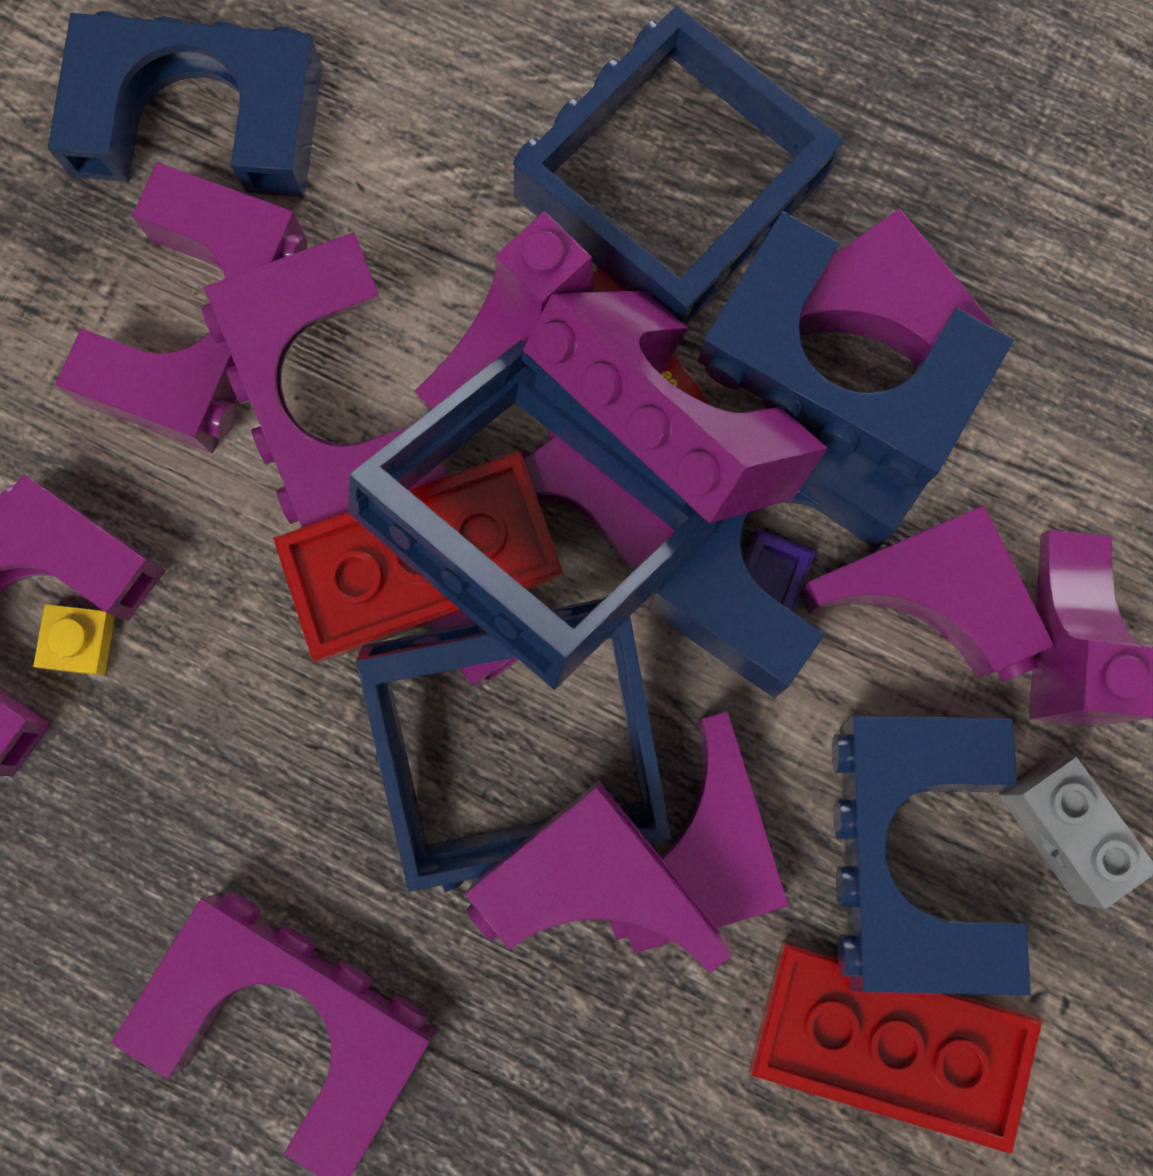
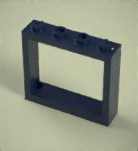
[513,5,845,326]
[348,339,717,690]
[356,597,671,892]

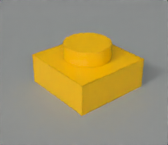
[33,604,115,676]

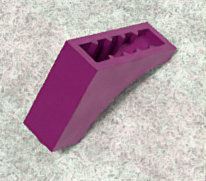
[799,208,994,366]
[414,211,593,411]
[800,505,1054,682]
[1029,530,1153,727]
[610,711,789,954]
[465,780,732,974]

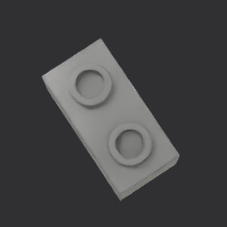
[998,757,1153,909]

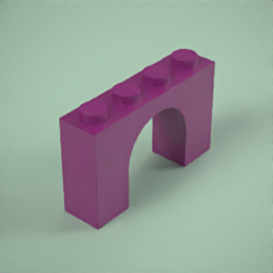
[55,162,307,453]
[201,232,449,528]
[523,291,828,523]
[430,431,675,688]
[0,474,166,777]
[111,891,437,1176]

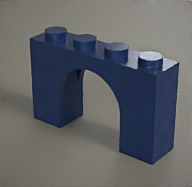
[47,11,323,198]
[698,211,1014,489]
[648,419,927,699]
[832,716,1031,995]

